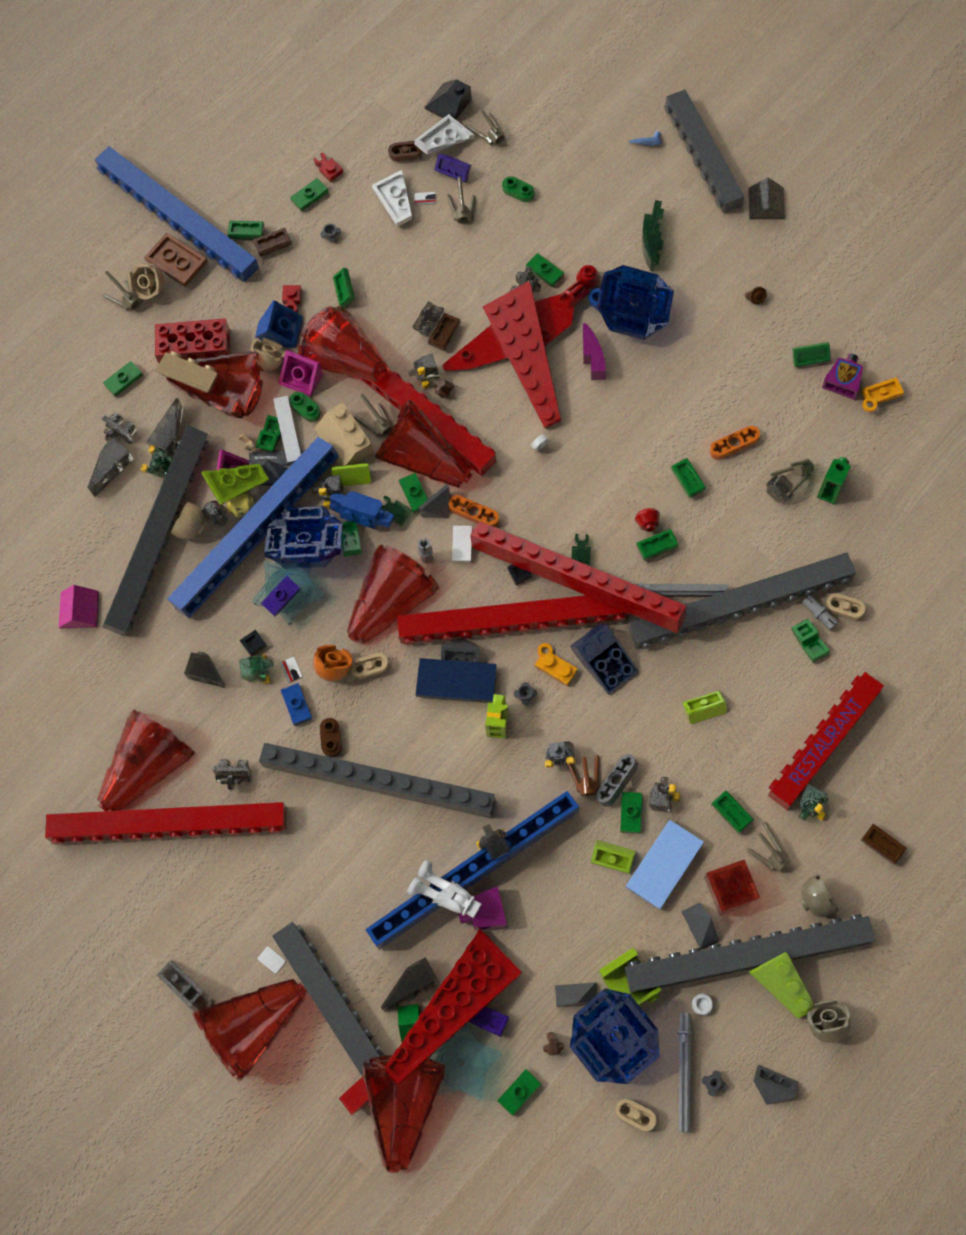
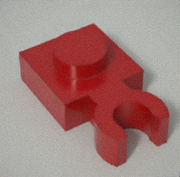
[314,152,343,182]
[282,285,301,313]

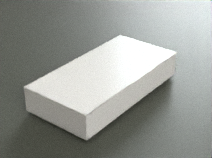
[452,526,472,563]

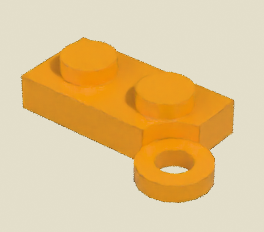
[861,377,904,412]
[535,643,578,686]

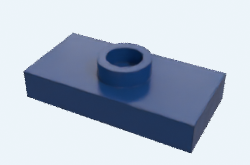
[281,683,312,726]

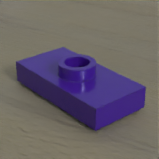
[434,153,472,182]
[261,576,301,617]
[469,1007,509,1037]

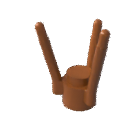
[567,755,599,796]

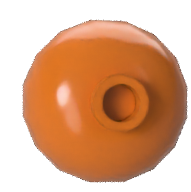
[313,645,353,681]

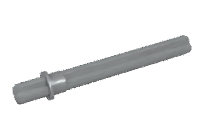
[635,582,728,595]
[677,1013,694,1133]

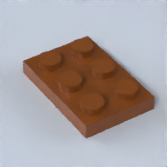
[144,233,208,287]

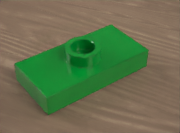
[290,178,328,212]
[227,220,265,239]
[526,253,564,287]
[333,268,355,308]
[792,342,831,367]
[103,361,143,397]
[671,458,706,498]
[398,473,428,513]
[338,521,362,557]
[636,529,679,561]
[711,790,754,834]
[620,792,642,834]
[497,1069,541,1116]

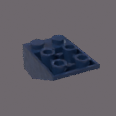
[570,623,639,694]

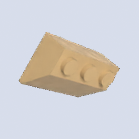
[156,351,219,394]
[314,402,374,466]

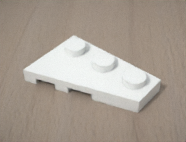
[414,114,474,154]
[372,170,412,227]

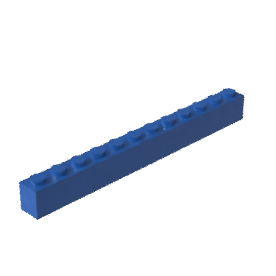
[95,146,259,282]
[167,437,339,619]
[365,791,579,950]

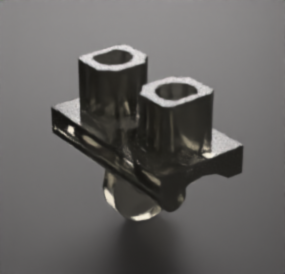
[510,267,541,293]
[412,301,444,337]
[102,411,136,444]
[213,759,252,790]

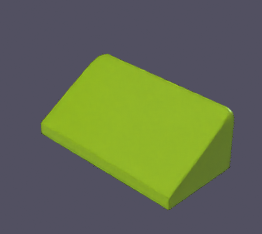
[332,463,371,487]
[682,691,727,724]
[590,840,636,874]

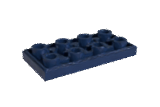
[415,658,497,703]

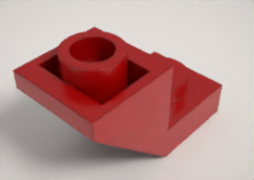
[339,1067,390,1115]

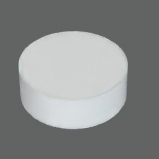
[531,434,549,451]
[692,994,713,1016]

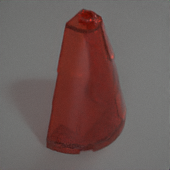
[298,306,389,382]
[166,351,263,419]
[375,400,473,488]
[347,544,439,644]
[97,709,195,811]
[193,979,307,1082]
[363,1055,445,1173]

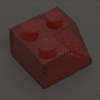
[704,859,760,916]

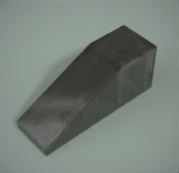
[147,398,183,458]
[87,438,133,497]
[157,960,216,1018]

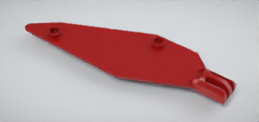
[442,280,590,371]

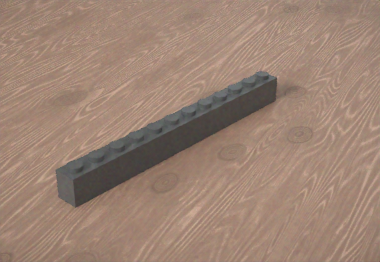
[102,425,209,636]
[629,552,856,649]
[259,743,496,818]
[624,914,875,994]

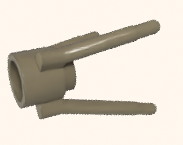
[465,110,505,145]
[446,176,475,224]
[103,271,141,311]
[354,394,393,436]
[770,459,814,496]
[747,822,790,872]

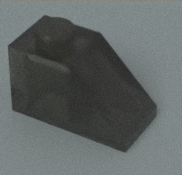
[184,651,225,688]

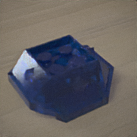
[597,265,674,340]
[264,506,343,569]
[570,988,660,1084]

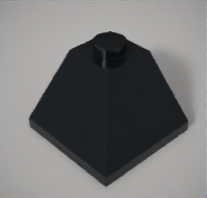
[425,79,472,120]

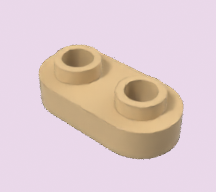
[826,593,865,620]
[350,653,388,679]
[615,1099,656,1132]

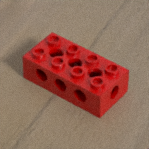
[155,318,230,364]

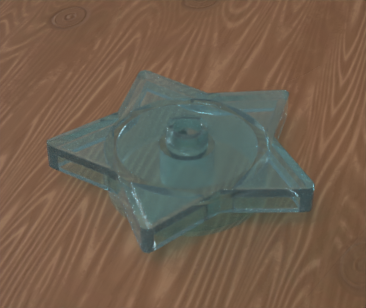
[252,557,325,625]
[429,1023,502,1101]

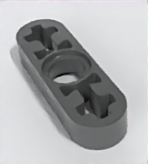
[596,754,638,807]

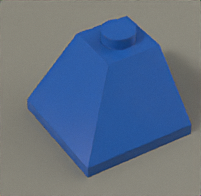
[255,300,303,348]

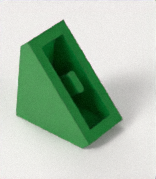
[398,1004,420,1043]

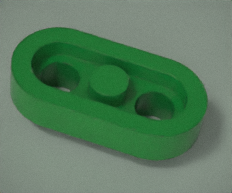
[502,176,534,202]
[289,392,321,422]

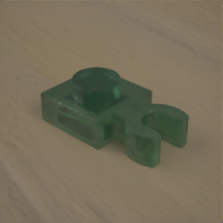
[382,495,412,526]
[571,534,591,566]

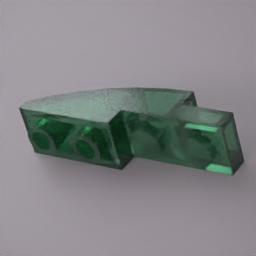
[642,200,664,272]

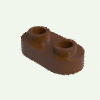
[388,141,423,161]
[320,718,342,757]

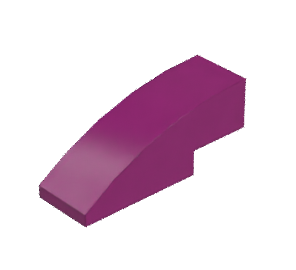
[583,323,606,380]

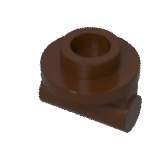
[745,286,767,305]
[434,379,454,398]
[543,1032,564,1055]

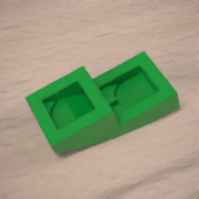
[255,415,281,452]
[791,619,830,663]

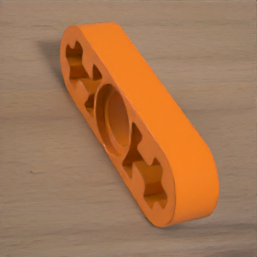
[710,426,760,460]
[448,495,499,527]

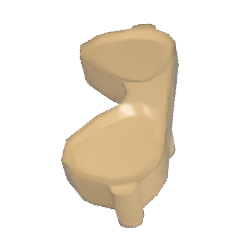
[238,433,257,453]

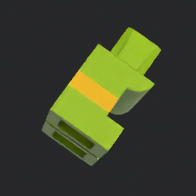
[485,694,509,739]

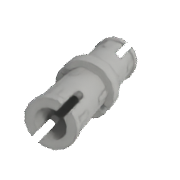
[418,538,433,563]
[802,595,838,631]

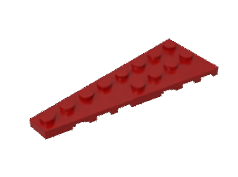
[483,281,561,429]
[384,929,522,1086]

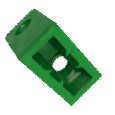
[817,457,851,505]

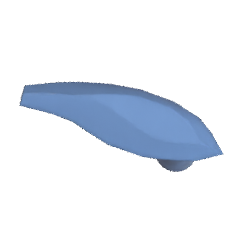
[629,131,662,146]

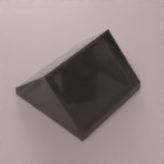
[748,177,785,219]

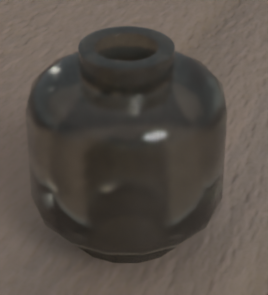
[766,474,794,502]
[202,500,230,528]

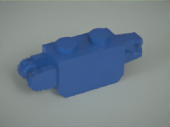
[330,491,394,529]

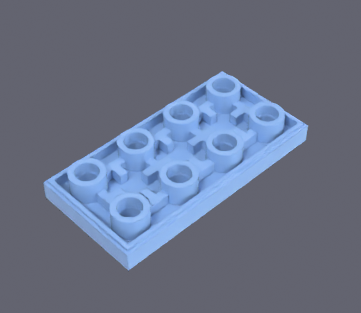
[626,820,704,910]

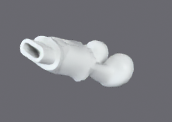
[407,859,482,918]

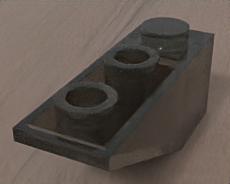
[381,957,439,1013]

